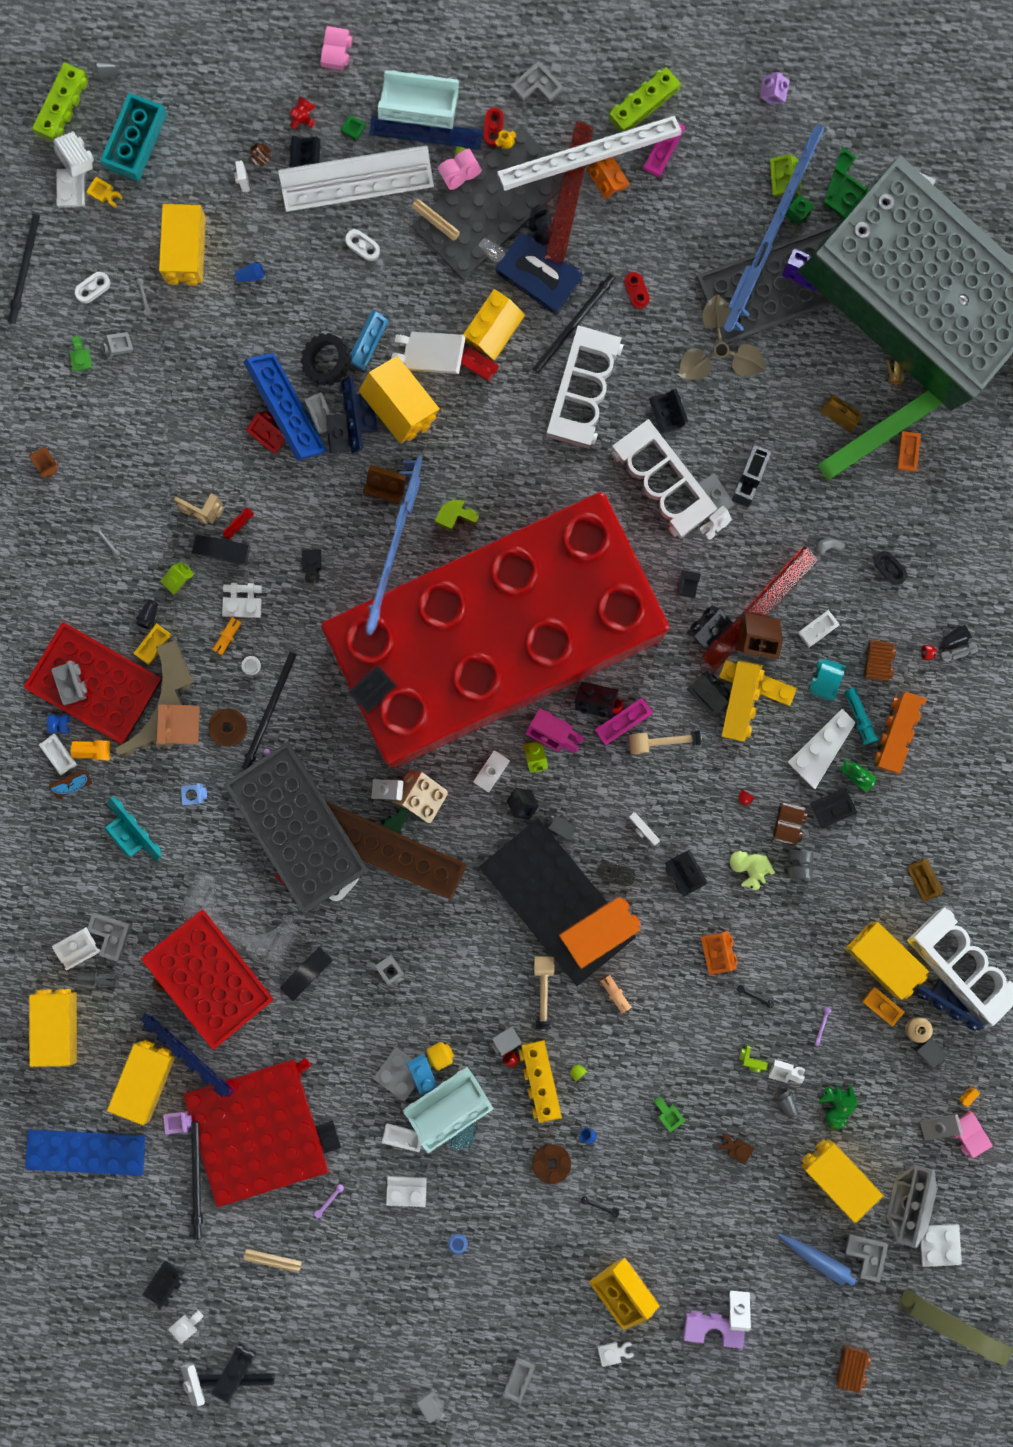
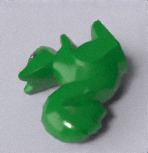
[838,759,877,792]
[819,1085,859,1130]

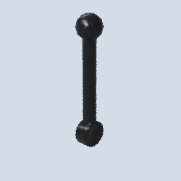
[737,985,774,1008]
[581,1196,619,1218]

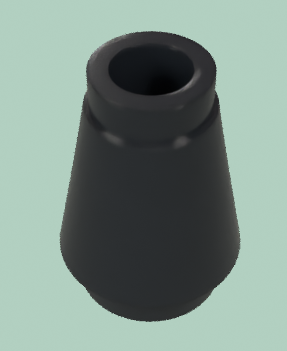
[136,600,158,629]
[942,625,972,649]

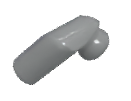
[816,538,845,554]

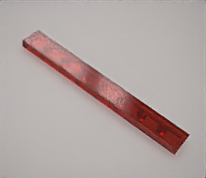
[544,121,594,264]
[702,546,818,671]

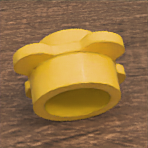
[495,130,516,149]

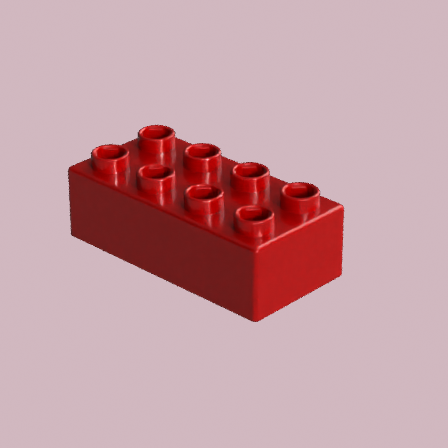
[321,492,670,769]

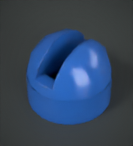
[579,1127,597,1144]

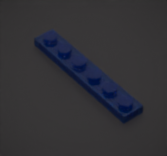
[369,115,483,150]
[140,1013,235,1097]

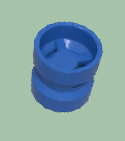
[47,714,70,734]

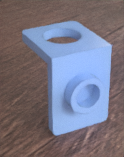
[181,783,207,805]

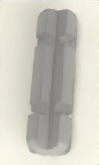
[940,642,978,663]

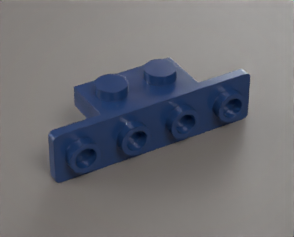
[340,376,377,454]
[912,979,985,1031]

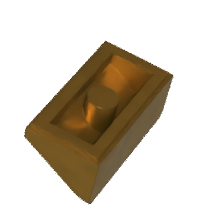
[820,394,863,433]
[907,857,944,902]

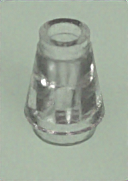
[478,237,506,264]

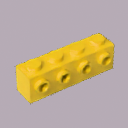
[721,660,765,742]
[519,1039,562,1123]

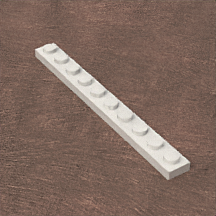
[497,116,681,191]

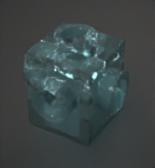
[447,1123,478,1150]

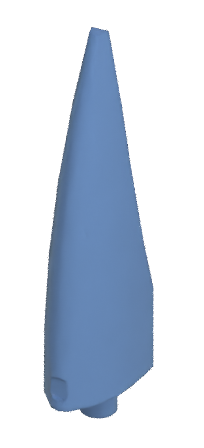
[778,1234,856,1286]

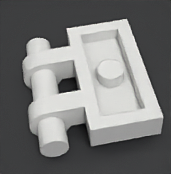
[222,583,262,618]

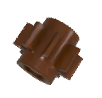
[248,143,272,167]

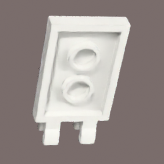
[392,332,465,374]

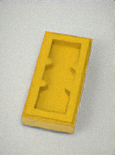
[133,623,173,666]

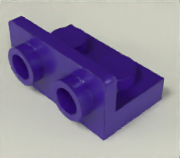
[782,248,817,291]

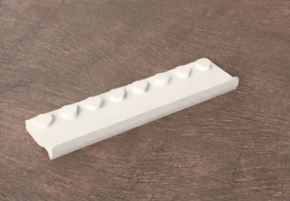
[278,145,434,212]

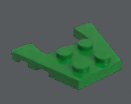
[823,147,867,217]

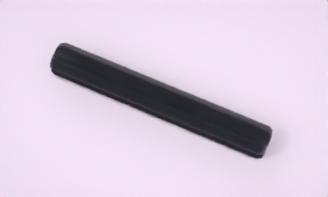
[198,1373,275,1387]

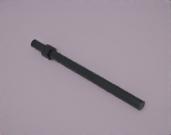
[8,214,40,324]
[191,1121,203,1240]

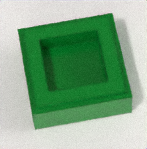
[340,115,366,141]

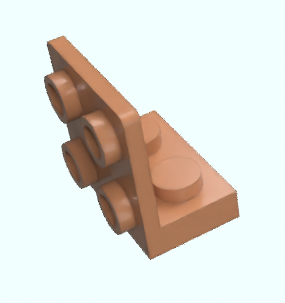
[157,704,200,744]

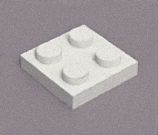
[920,1224,962,1267]

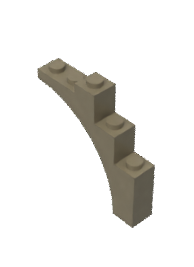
[115,640,194,757]

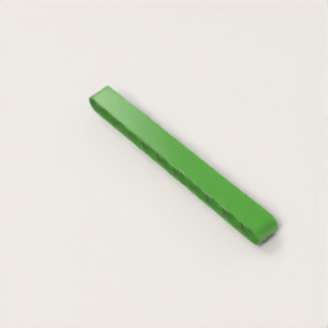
[817,391,942,481]

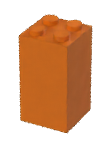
[559,897,641,969]

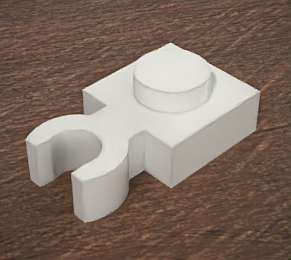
[598,1342,634,1367]

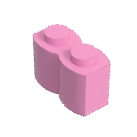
[321,26,352,71]
[437,149,482,190]
[953,1111,993,1158]

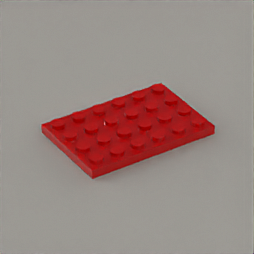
[23,621,162,744]
[140,909,274,1050]

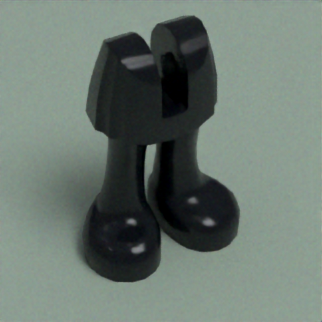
[529,204,556,245]

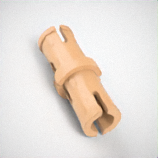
[600,975,631,1014]

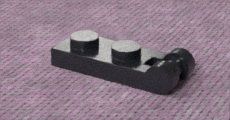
[211,1343,257,1404]

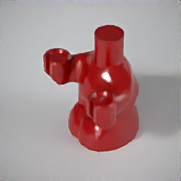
[289,96,316,130]

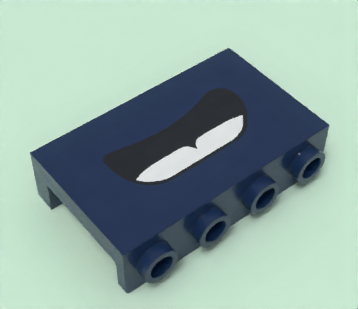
[496,232,583,316]

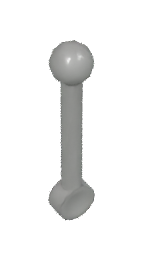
[136,278,151,316]
[92,525,120,557]

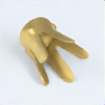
[886,360,904,388]

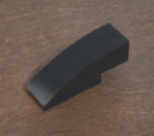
[731,444,772,508]
[191,535,251,566]
[280,947,333,1001]

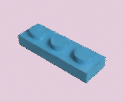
[350,311,389,371]

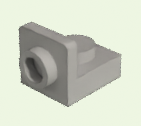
[101,332,133,360]

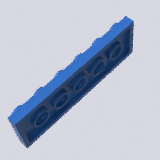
[243,353,327,461]
[25,1129,146,1176]

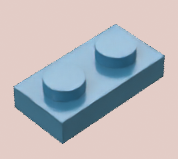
[406,1054,438,1096]

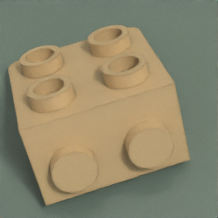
[174,493,224,524]
[392,770,448,823]

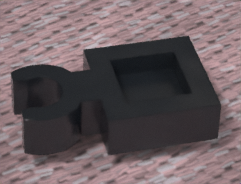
[302,549,322,583]

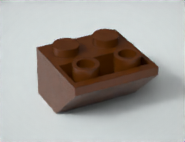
[735,612,783,659]

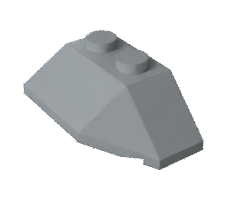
[886,1165,937,1248]

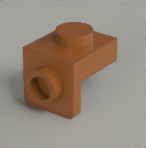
[29,446,58,478]

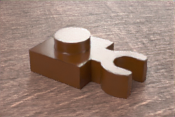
[717,1134,754,1165]

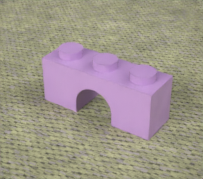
[683,1310,745,1349]

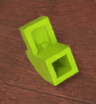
[435,500,479,532]

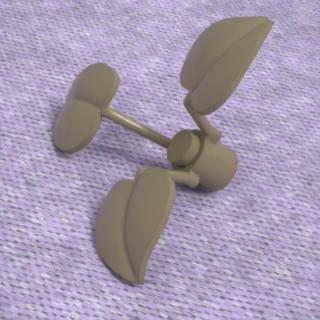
[679,295,766,380]

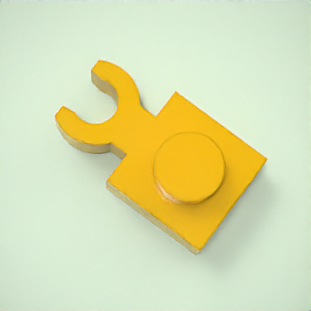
[86,176,122,208]

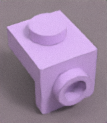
[163,1111,192,1134]

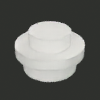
[242,656,261,675]

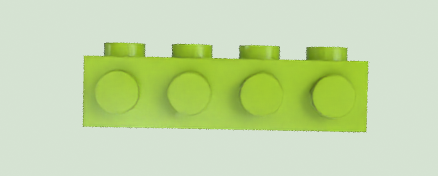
[32,62,88,143]
[609,67,681,133]

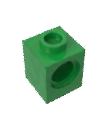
[785,194,814,226]

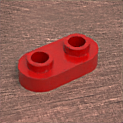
[484,108,504,147]
[624,272,650,309]

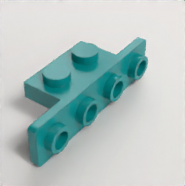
[104,796,162,862]

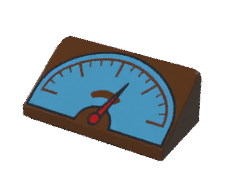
[49,770,92,799]

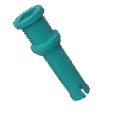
[844,687,879,746]

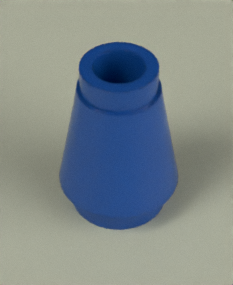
[235,262,264,282]

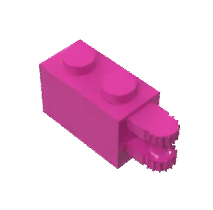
[526,708,584,753]

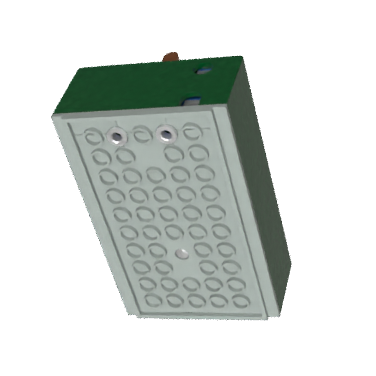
[797,155,1013,411]

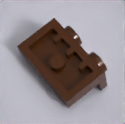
[363,465,407,504]

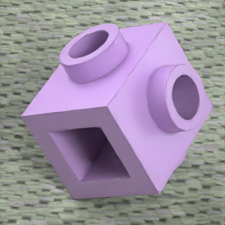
[760,72,789,104]

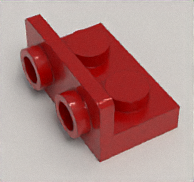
[461,346,499,382]
[245,411,286,454]

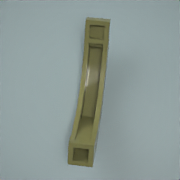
[897,1288,1013,1366]

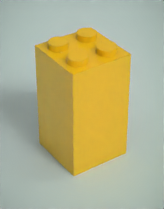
[159,204,206,286]
[359,356,440,444]
[845,921,929,1000]
[29,989,77,1067]
[107,1040,176,1126]
[800,1139,884,1223]

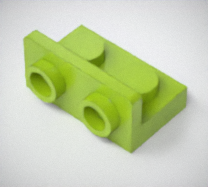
[770,154,802,197]

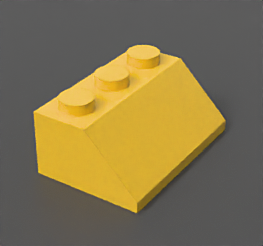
[463,289,525,361]
[589,1258,660,1330]

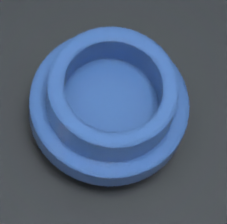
[448,1234,468,1254]

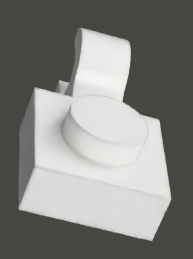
[700,506,732,540]
[769,1060,805,1084]
[168,1310,204,1344]

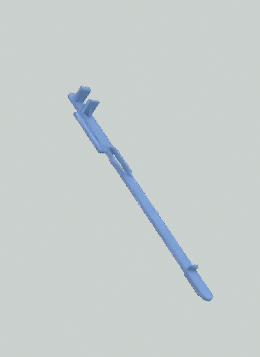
[724,124,824,332]
[367,456,422,634]

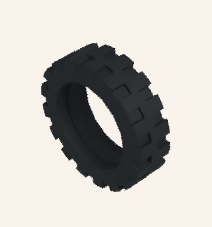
[300,333,352,386]

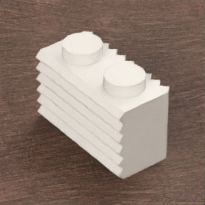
[53,132,94,177]

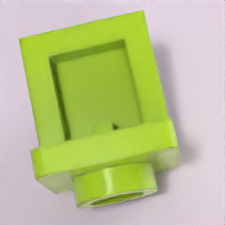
[160,562,194,594]
[523,741,548,773]
[739,1045,768,1073]

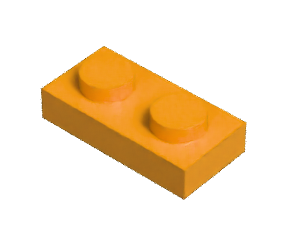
[861,987,904,1027]

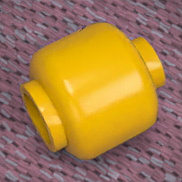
[426,1042,455,1071]

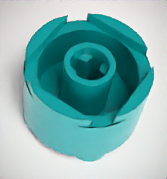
[809,659,846,702]

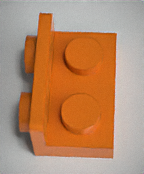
[701,931,737,975]

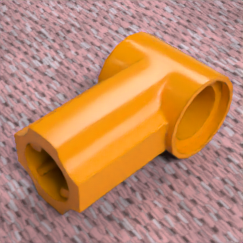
[70,740,110,761]

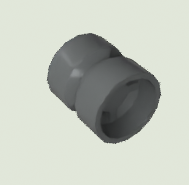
[787,851,814,879]

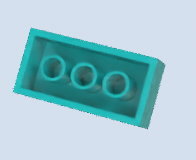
[100,93,167,182]

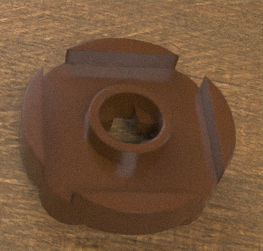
[209,708,248,747]
[533,1144,571,1184]

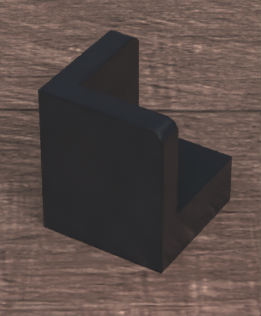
[676,570,701,598]
[507,788,539,820]

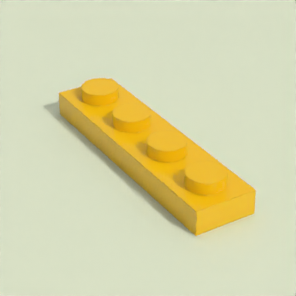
[719,660,797,706]

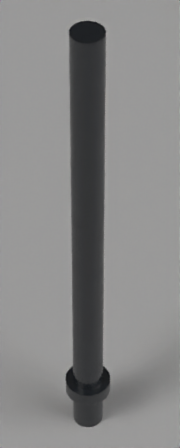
[532,274,616,373]
[242,652,297,770]

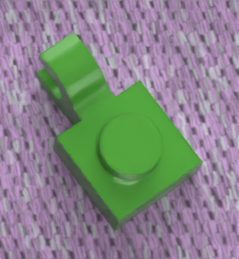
[70,336,92,372]
[654,1096,685,1132]

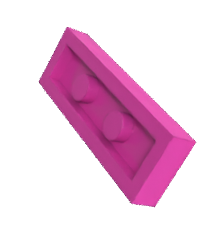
[643,123,685,178]
[595,698,653,746]

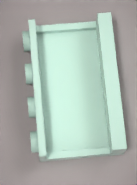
[378,70,459,129]
[403,1067,494,1153]

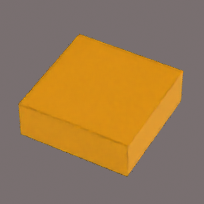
[958,1087,980,1108]

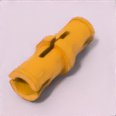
[212,617,242,656]

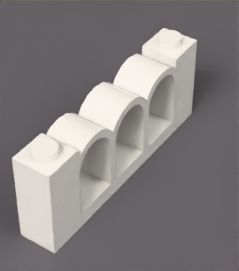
[546,326,623,449]
[611,419,718,539]
[907,907,1013,1028]

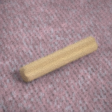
[412,199,460,241]
[244,1249,301,1272]

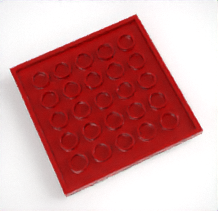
[183,1059,329,1207]

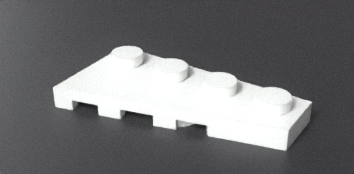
[787,709,856,790]

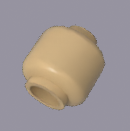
[905,1017,933,1043]

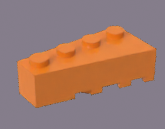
[874,692,927,774]

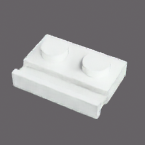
[57,169,85,207]
[52,927,100,970]
[386,1176,427,1207]

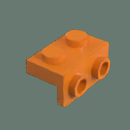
[587,157,630,200]

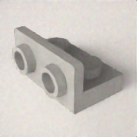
[51,660,87,706]

